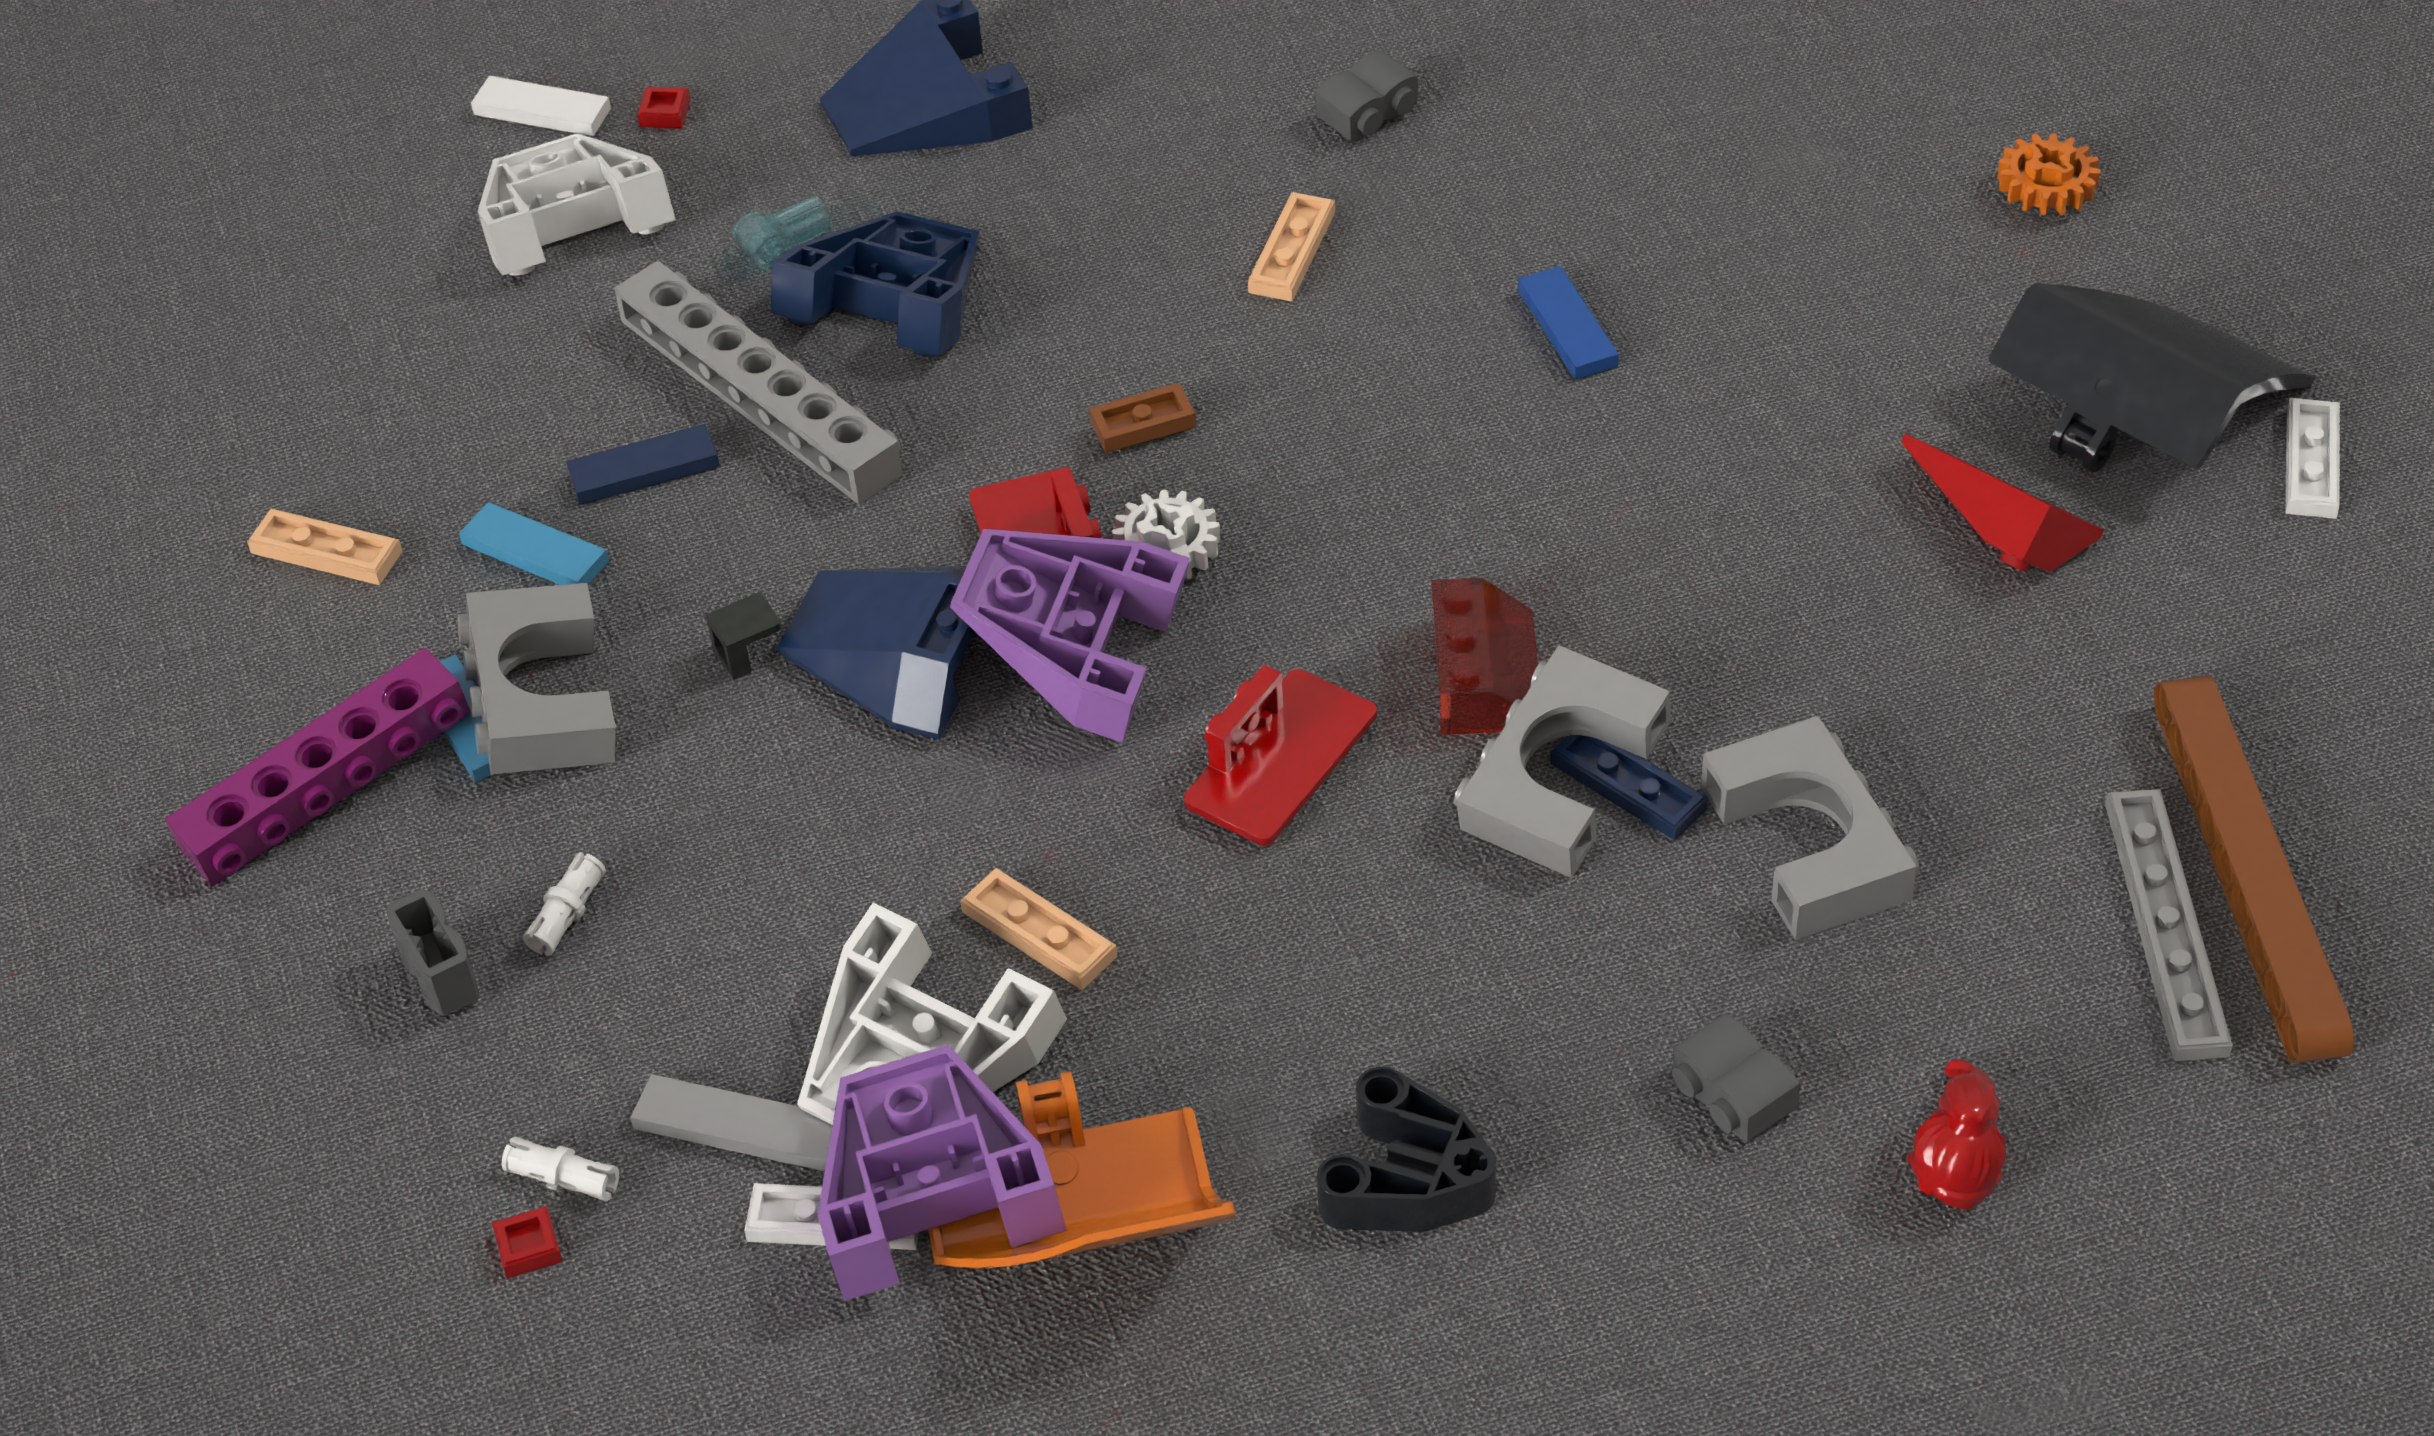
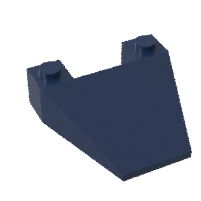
[820,0,1033,156]
[771,211,979,357]

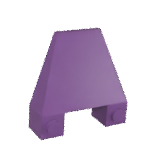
[950,529,1190,743]
[818,1044,1067,1301]

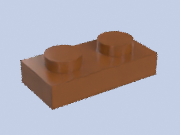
[1089,383,1196,453]

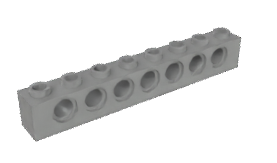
[614,260,903,505]

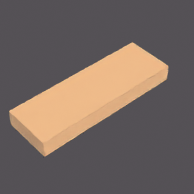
[1248,192,1335,302]
[247,509,403,585]
[960,868,1118,990]

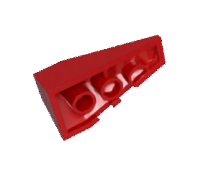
[1901,433,2104,573]

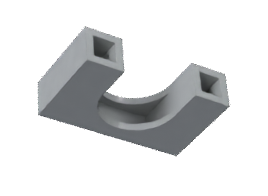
[457,583,616,775]
[1454,645,1671,878]
[1701,716,1920,940]

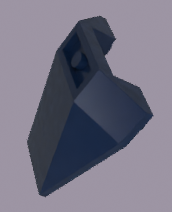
[777,565,975,740]

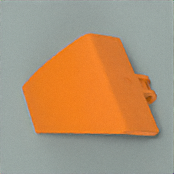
[928,1071,1235,1268]

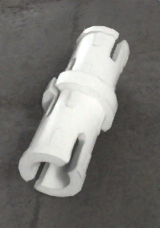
[522,852,606,956]
[502,1136,619,1202]

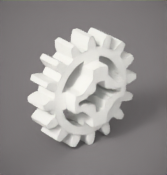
[1112,490,1221,580]

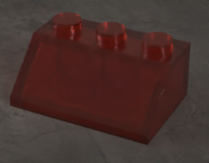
[1431,577,1538,735]

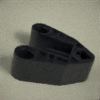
[1317,1066,1497,1232]

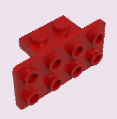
[969,467,1102,538]
[1184,664,1377,846]

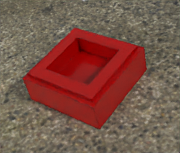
[637,87,691,129]
[492,1206,563,1279]

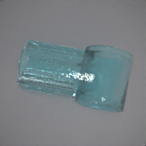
[733,194,831,270]

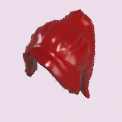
[1907,1059,2006,1209]

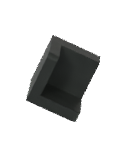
[706,591,781,680]

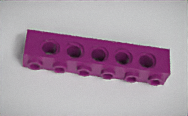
[164,647,471,886]

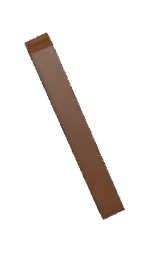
[2154,675,2354,1064]

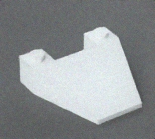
[478,133,676,276]
[797,903,1067,1125]

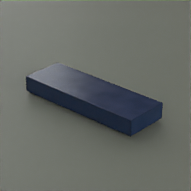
[566,423,720,505]
[1550,735,1708,841]

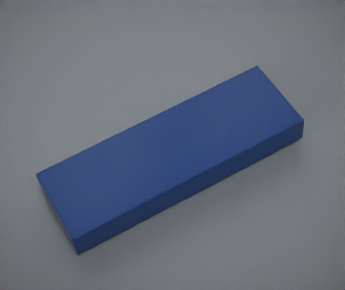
[1518,266,1619,379]

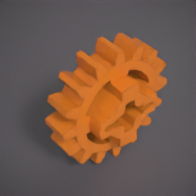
[1997,133,2101,215]

